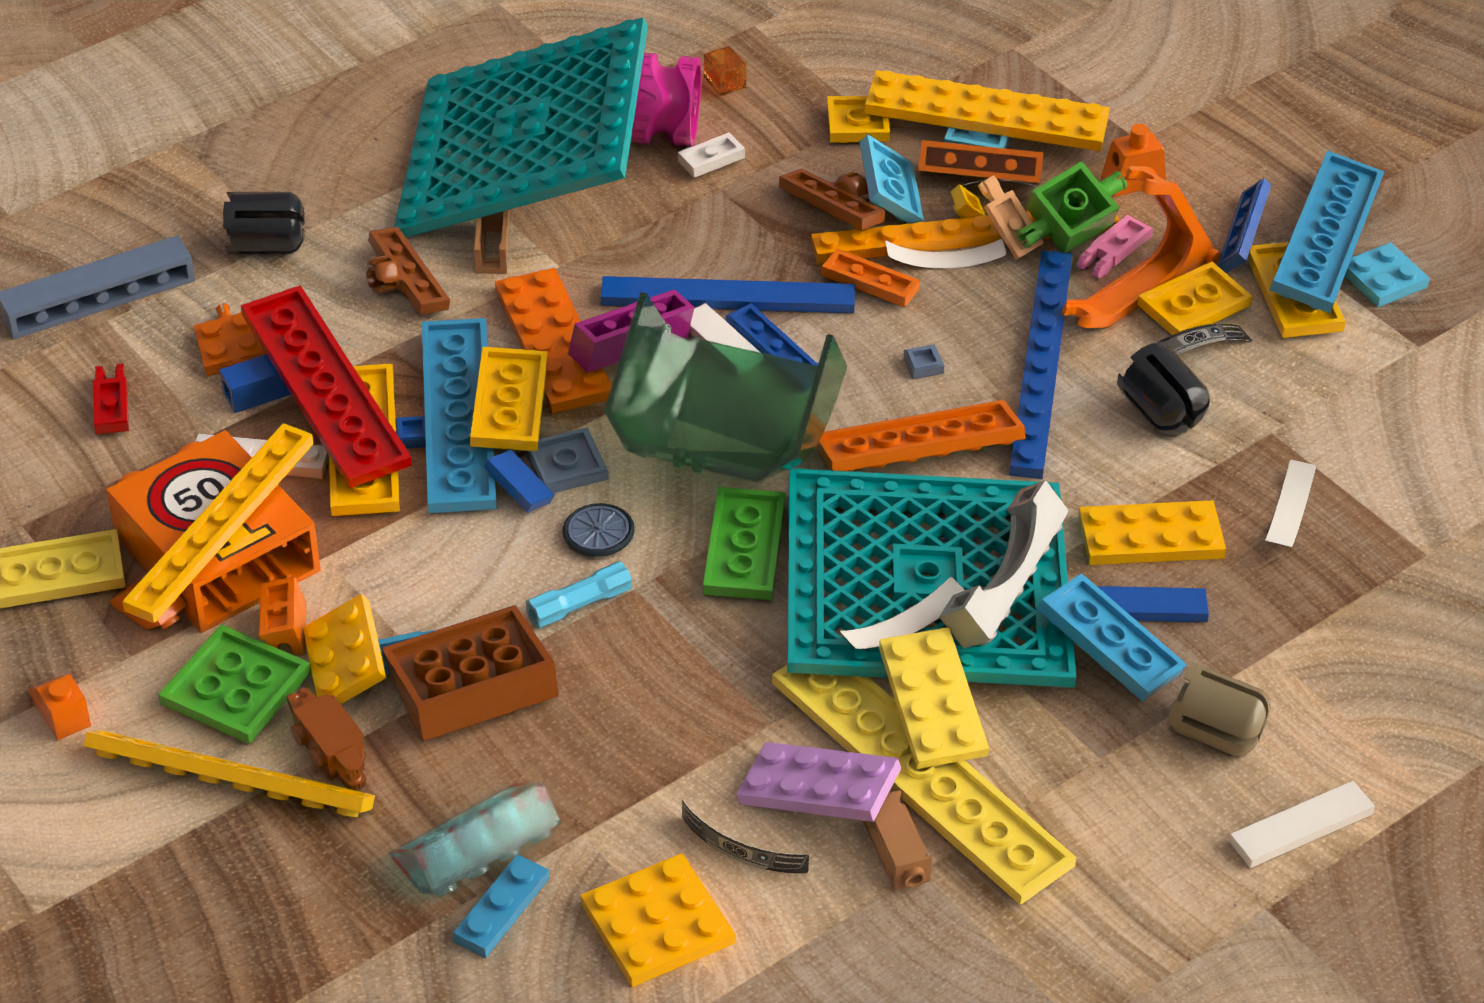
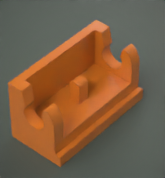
[259,576,306,655]

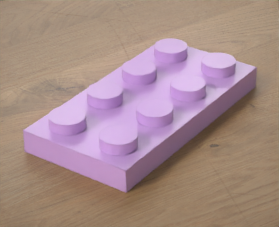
[736,742,901,822]

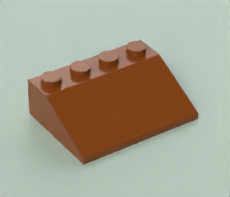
[382,605,559,741]

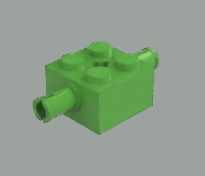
[1017,161,1127,253]

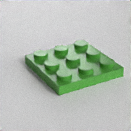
[158,624,311,744]

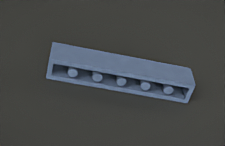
[0,235,195,339]

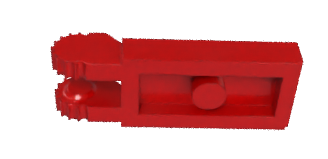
[93,363,129,435]

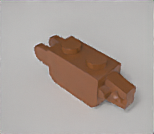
[287,687,366,791]

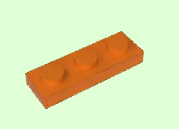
[821,249,920,307]

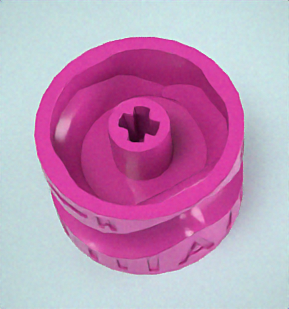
[631,53,702,147]

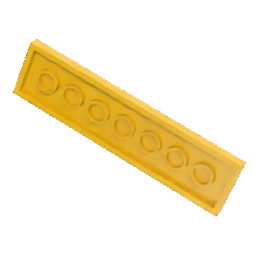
[864,70,1110,152]

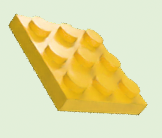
[580,853,736,987]

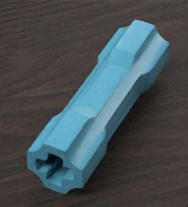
[526,561,632,629]

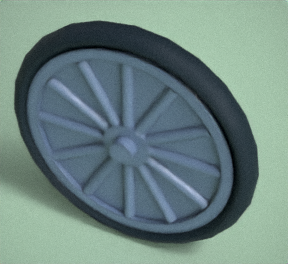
[562,503,635,557]

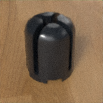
[223,192,305,254]
[1117,343,1210,437]

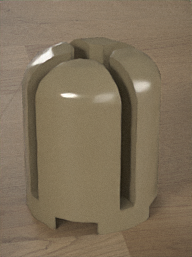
[1167,662,1271,756]

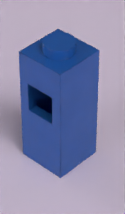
[219,354,291,413]

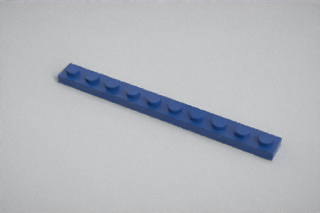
[1009,250,1073,479]

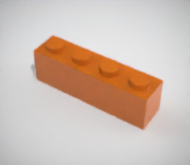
[918,140,1044,183]

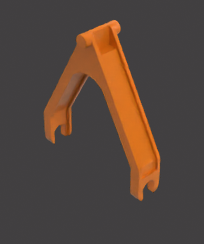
[1061,166,1221,328]

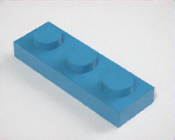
[453,854,549,958]

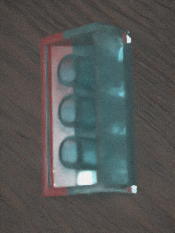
[389,782,561,897]

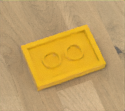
[1137,262,1253,335]
[303,593,386,704]

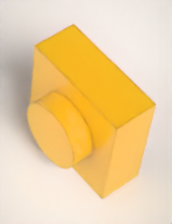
[950,184,985,218]

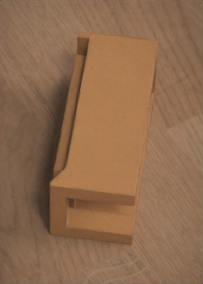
[474,210,510,274]
[863,790,932,891]

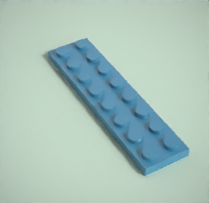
[1270,150,1384,313]
[422,318,497,513]

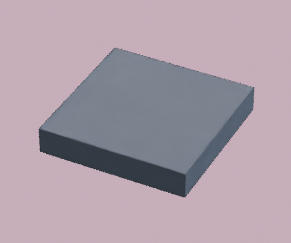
[524,427,609,493]

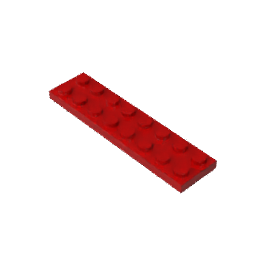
[241,285,412,488]

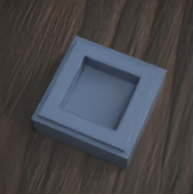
[903,344,945,379]

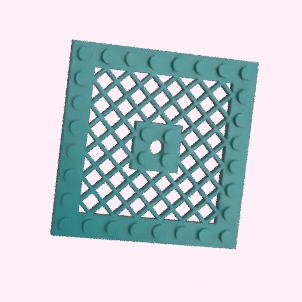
[394,17,648,238]
[787,468,1076,688]

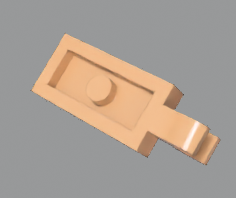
[978,175,1044,260]

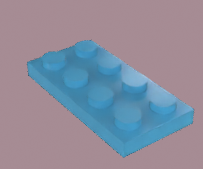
[1037,573,1187,702]

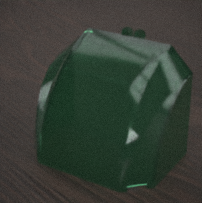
[604,292,848,485]

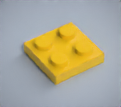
[827,96,890,143]

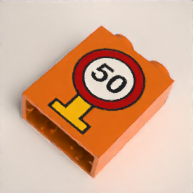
[106,430,321,633]

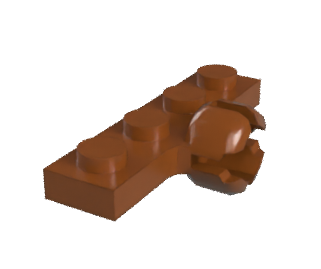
[779,169,885,230]
[366,227,450,315]

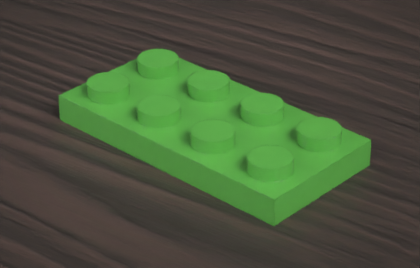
[703,487,786,600]

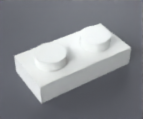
[678,133,745,178]

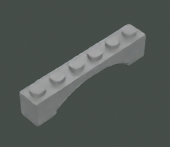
[939,480,1069,649]

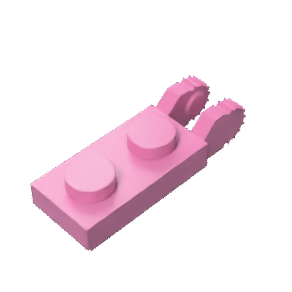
[1077,215,1153,279]

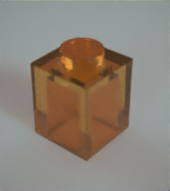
[704,46,746,96]

